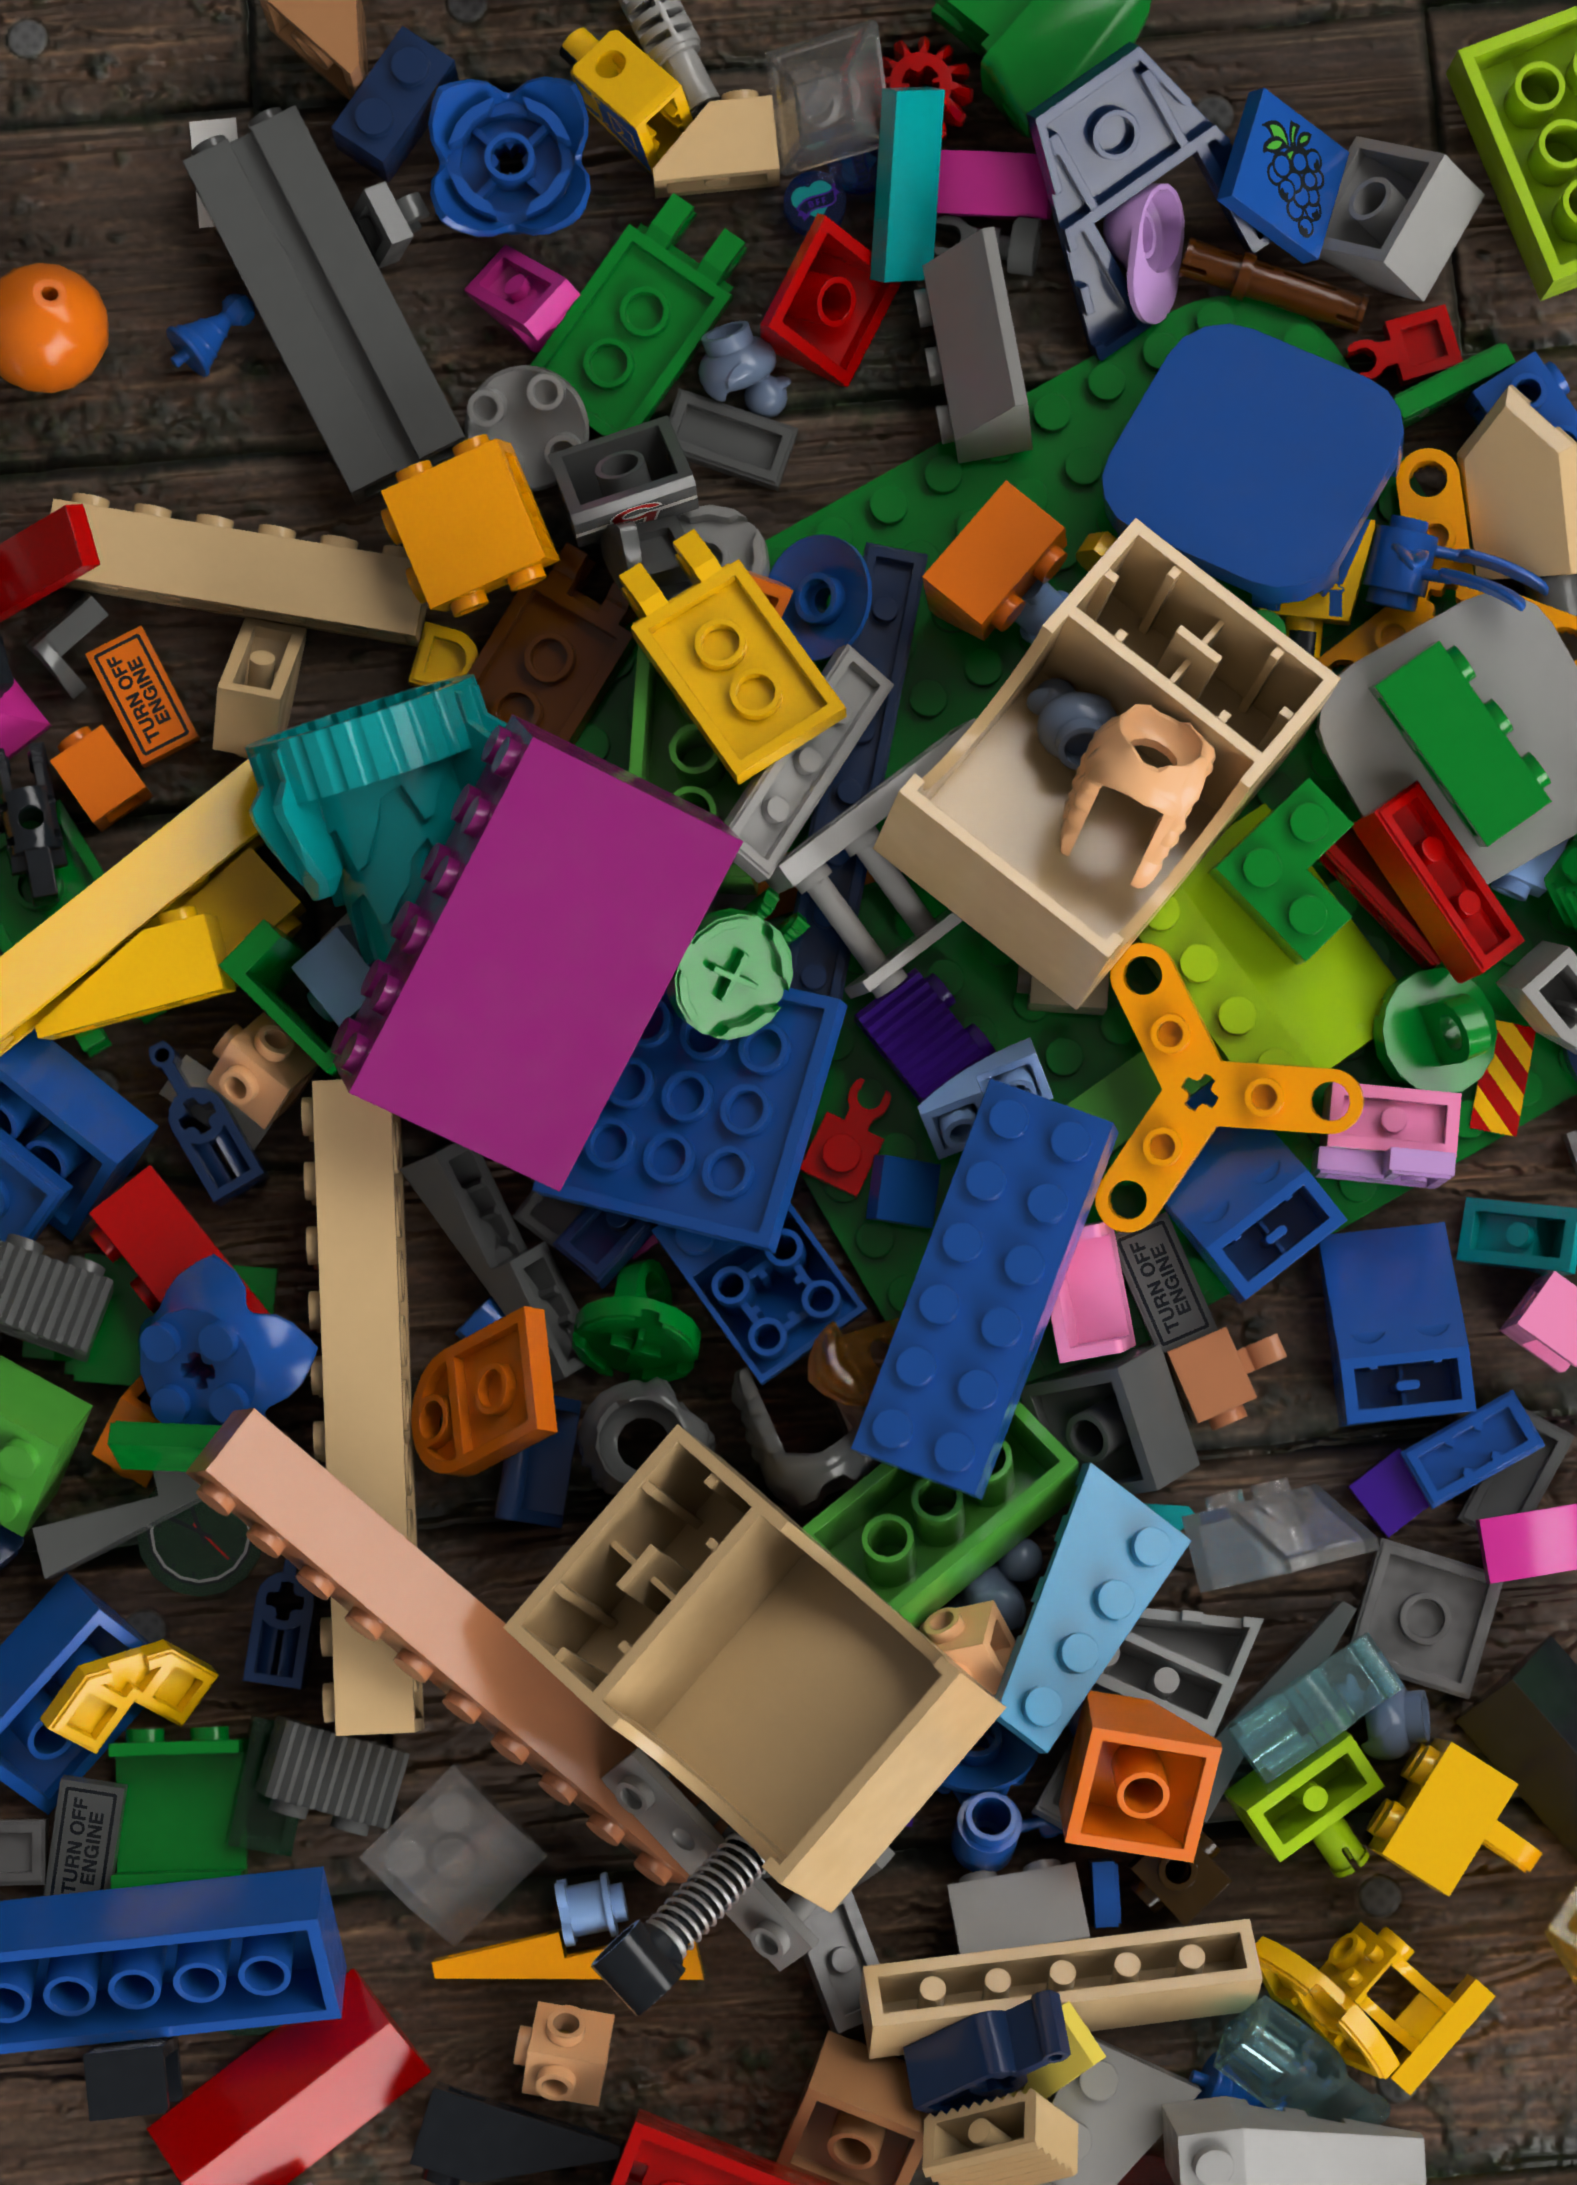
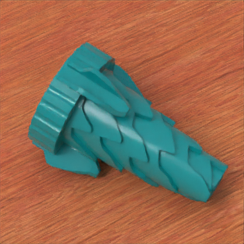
[245,674,507,964]

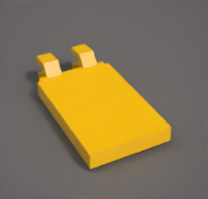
[619,529,847,785]

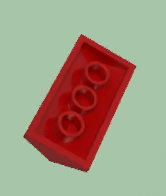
[147,1968,432,2185]

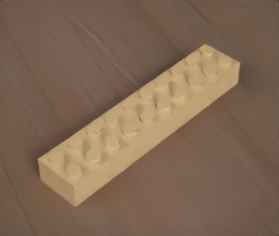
[301,1079,425,1736]

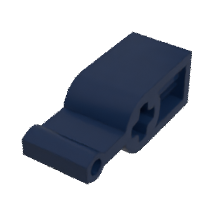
[149,1040,270,1207]
[243,1558,320,1689]
[903,1989,1071,2116]

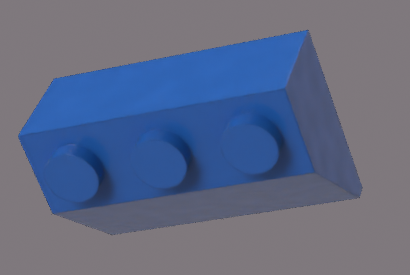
[0,1029,159,1241]
[0,1572,150,1815]

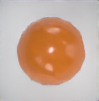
[0,263,109,393]

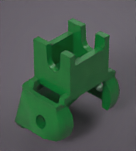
[931,0,1152,138]

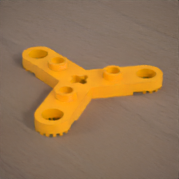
[1318,448,1577,671]
[1095,943,1364,1232]

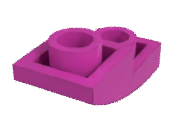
[937,150,1052,220]
[1476,1503,1577,1584]

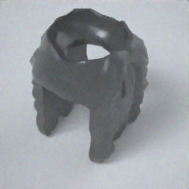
[731,1342,882,1511]
[577,1376,716,1496]

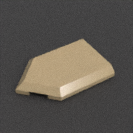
[1457,385,1577,580]

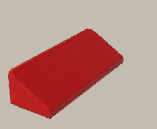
[1352,780,1525,983]
[1318,827,1442,970]

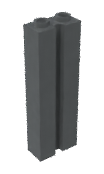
[182,105,466,506]

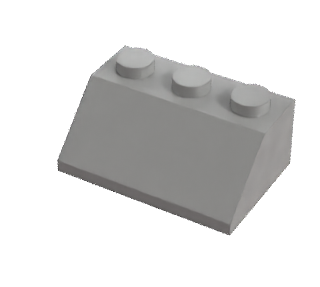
[914,226,1033,464]

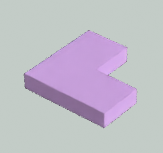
[1311,1146,1456,1189]

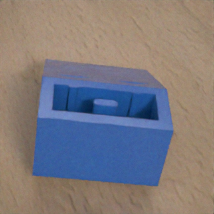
[1163,1080,1348,1304]
[651,1202,868,1385]
[1318,1222,1477,1427]

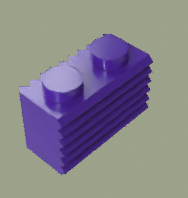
[854,968,996,1104]

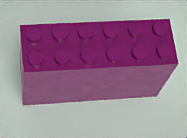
[331,714,743,1192]

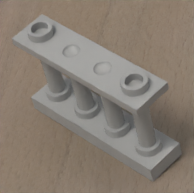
[766,718,976,999]
[601,1747,895,1972]

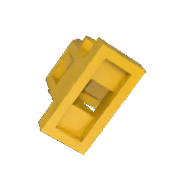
[1319,1922,1496,2095]

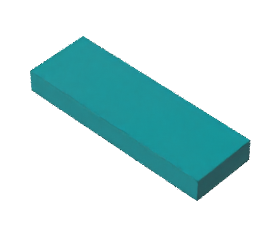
[870,87,945,283]

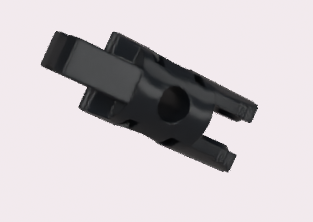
[0,741,68,907]

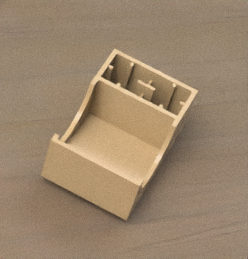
[873,518,1341,1010]
[503,1424,1007,1913]

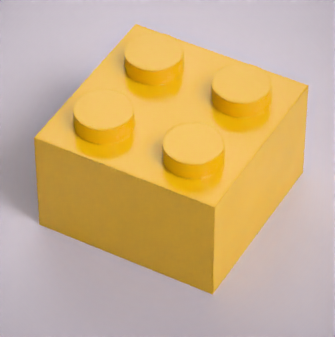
[1366,1738,1519,1897]

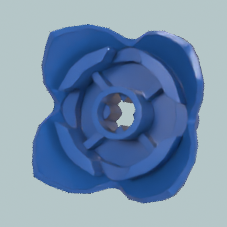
[428,76,591,237]
[138,1254,318,1425]

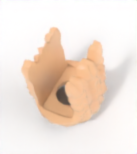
[1059,704,1216,889]

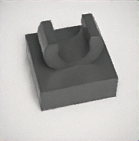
[351,181,430,269]

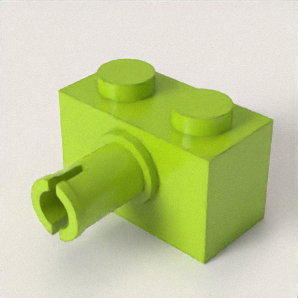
[1223,1717,1385,1878]

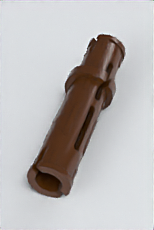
[1177,237,1370,334]

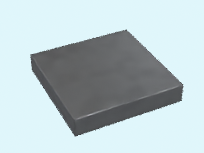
[1343,1538,1503,1699]

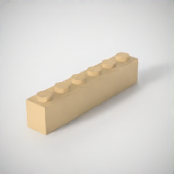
[50,493,428,647]
[859,1919,1263,2059]

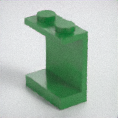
[219,919,341,1080]
[108,1726,248,1889]

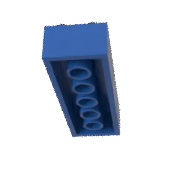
[851,1078,1119,1500]
[0,1866,347,2054]

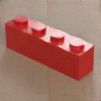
[89,1165,311,1373]

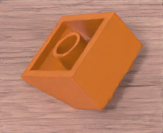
[922,480,1068,641]
[1059,1690,1222,1863]

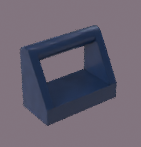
[494,1395,582,1529]

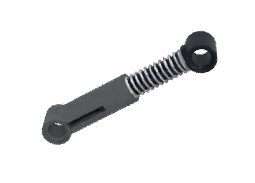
[591,1825,771,2016]

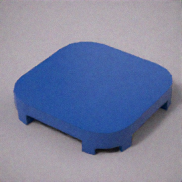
[1102,323,1404,611]

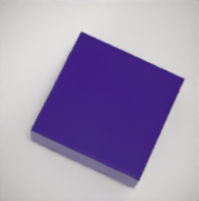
[1347,1448,1429,1538]

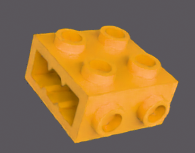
[381,434,560,617]

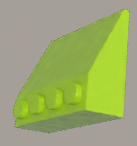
[1446,6,1577,301]
[1132,803,1397,1068]

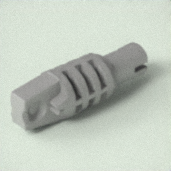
[618,0,720,117]

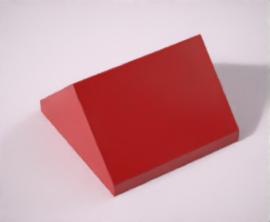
[760,213,902,388]

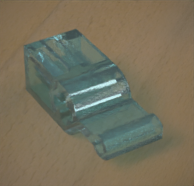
[1225,1632,1405,1784]
[1213,1995,1391,2125]

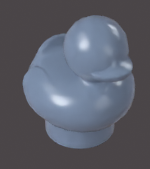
[698,321,791,418]
[1026,678,1118,770]
[948,1538,1043,1631]
[1323,1673,1431,1760]

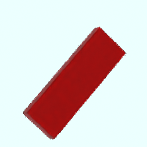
[0,504,100,623]

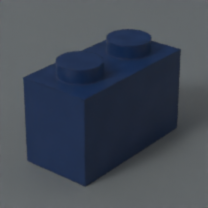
[331,25,459,183]

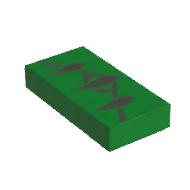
[1393,342,1516,429]

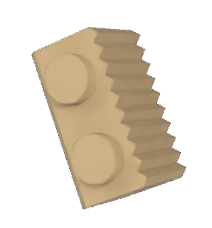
[922,2088,1078,2185]

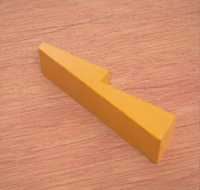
[431,1928,705,1980]

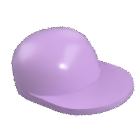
[1103,183,1185,324]

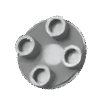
[464,365,589,491]

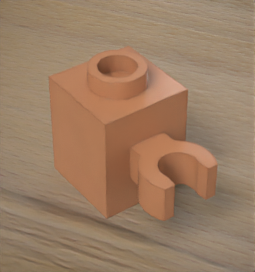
[1164,1327,1287,1431]

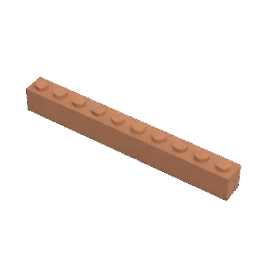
[185,1408,729,1886]

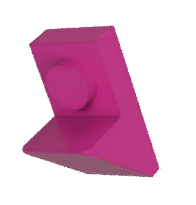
[464,244,581,353]

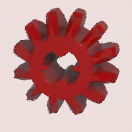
[867,36,974,142]

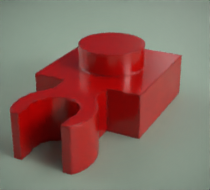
[1345,304,1463,387]
[800,1078,891,1199]

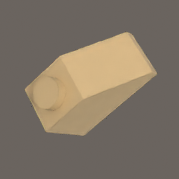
[653,89,780,198]
[212,617,307,759]

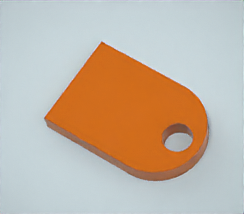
[411,1306,558,1477]

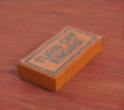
[85,625,201,768]

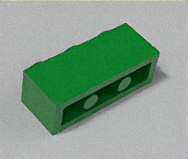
[1368,641,1552,847]

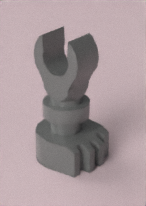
[934,215,1042,277]

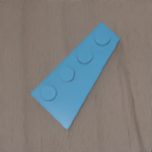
[995,1462,1192,1754]

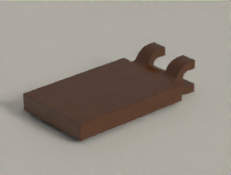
[467,542,637,745]

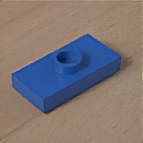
[1399,1389,1545,1510]

